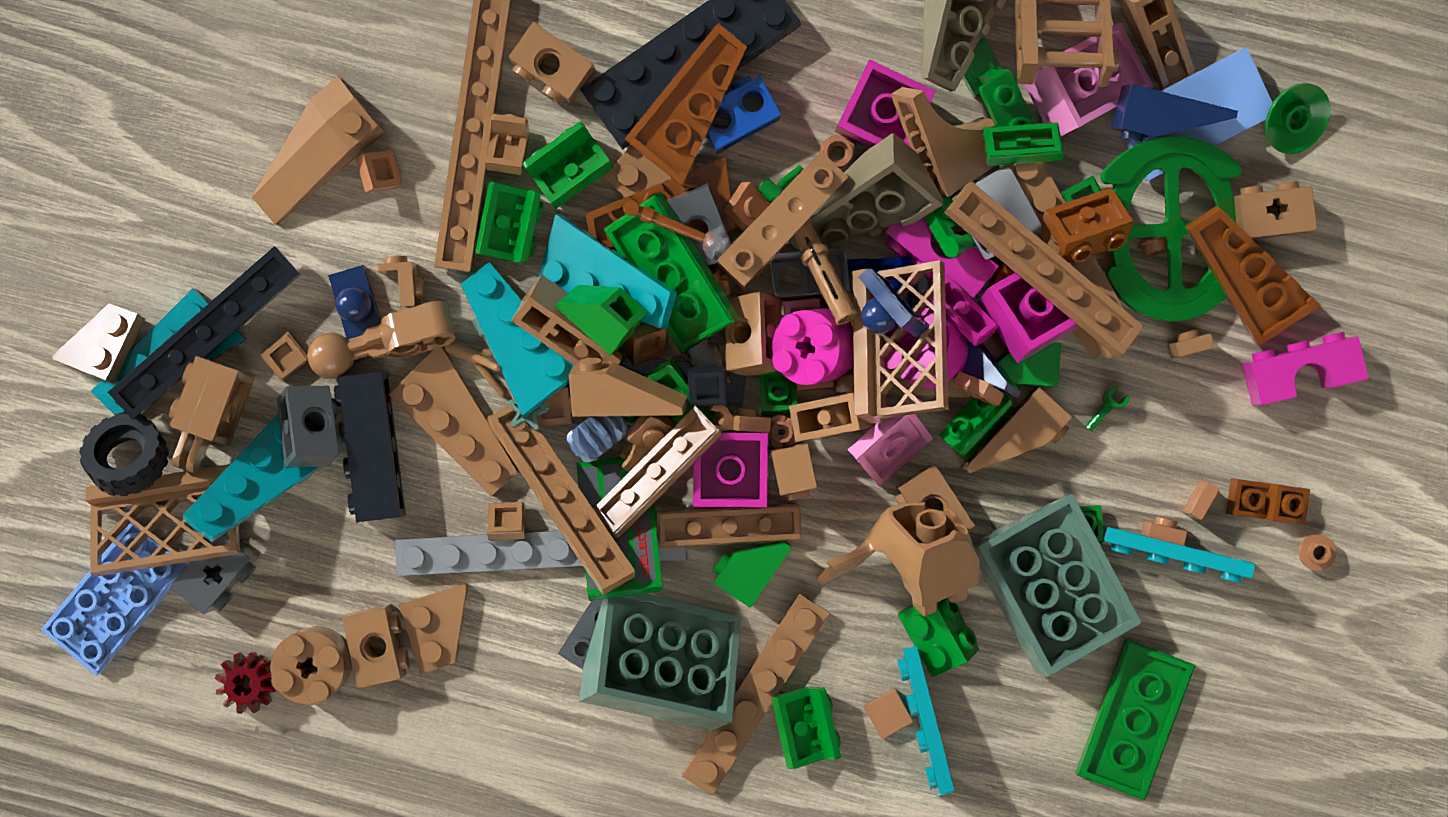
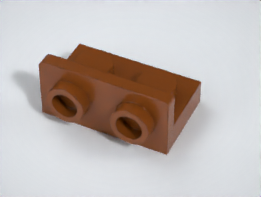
[1043,187,1134,263]

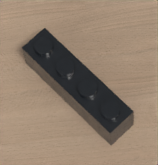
[334,372,406,523]

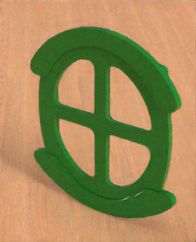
[1100,136,1242,321]

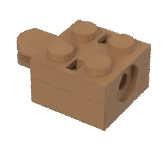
[169,356,255,473]

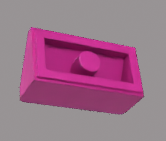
[923,274,999,346]

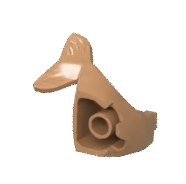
[817,502,980,616]

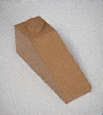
[1119,0,1196,91]
[511,275,623,365]
[569,358,688,417]
[961,387,1072,473]

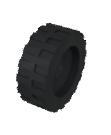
[79,413,169,497]

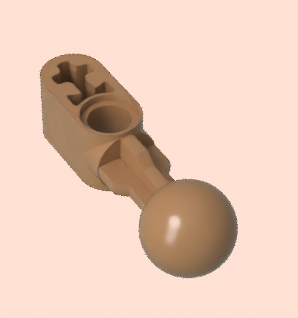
[307,301,456,379]

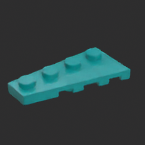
[538,214,677,328]
[461,262,574,419]
[91,288,247,414]
[183,414,338,542]
[1104,527,1256,583]
[897,646,955,797]

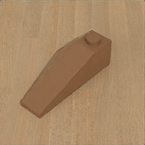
[252,76,386,225]

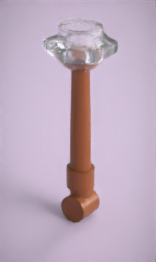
[623,200,729,259]

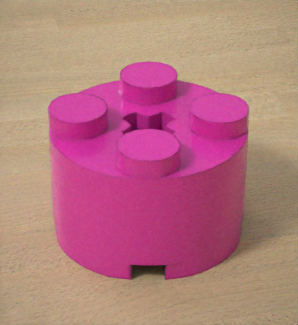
[885,307,968,390]
[772,309,854,385]

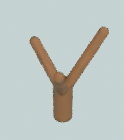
[445,341,506,397]

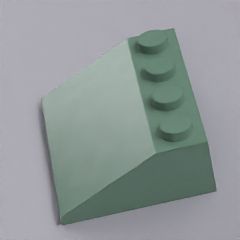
[973,494,1142,677]
[579,593,741,730]

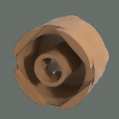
[270,626,352,705]

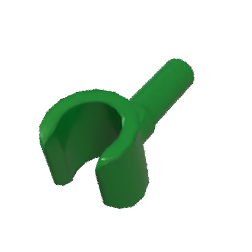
[758,165,803,203]
[1085,386,1130,432]

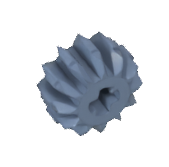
[566,416,630,463]

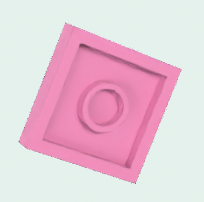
[848,414,933,487]

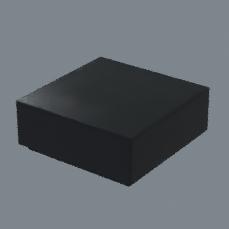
[687,365,727,407]

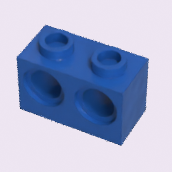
[706,76,781,154]

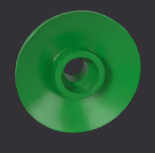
[1265,83,1331,154]

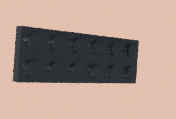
[580,0,801,150]

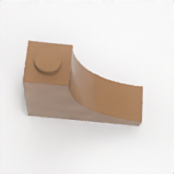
[891,87,1002,197]

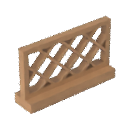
[853,260,948,424]
[86,464,240,577]

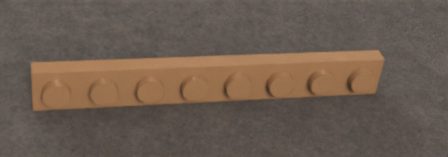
[434,0,512,273]

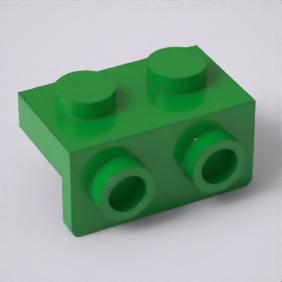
[978,69,1035,142]
[523,122,614,210]
[475,182,543,264]
[939,392,1015,462]
[897,598,979,677]
[771,686,841,769]

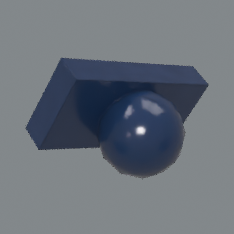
[328,265,381,339]
[859,268,927,338]

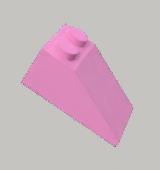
[1024,22,1154,136]

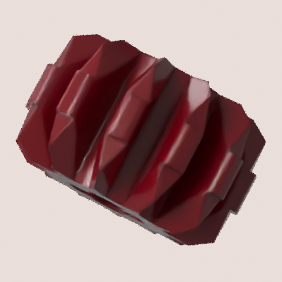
[215,651,277,714]

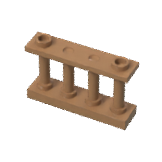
[1015,0,1120,87]
[717,152,848,292]

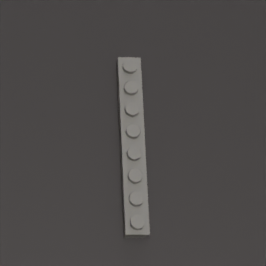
[395,530,687,576]

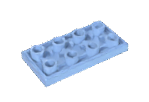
[1121,47,1273,181]
[41,518,190,676]

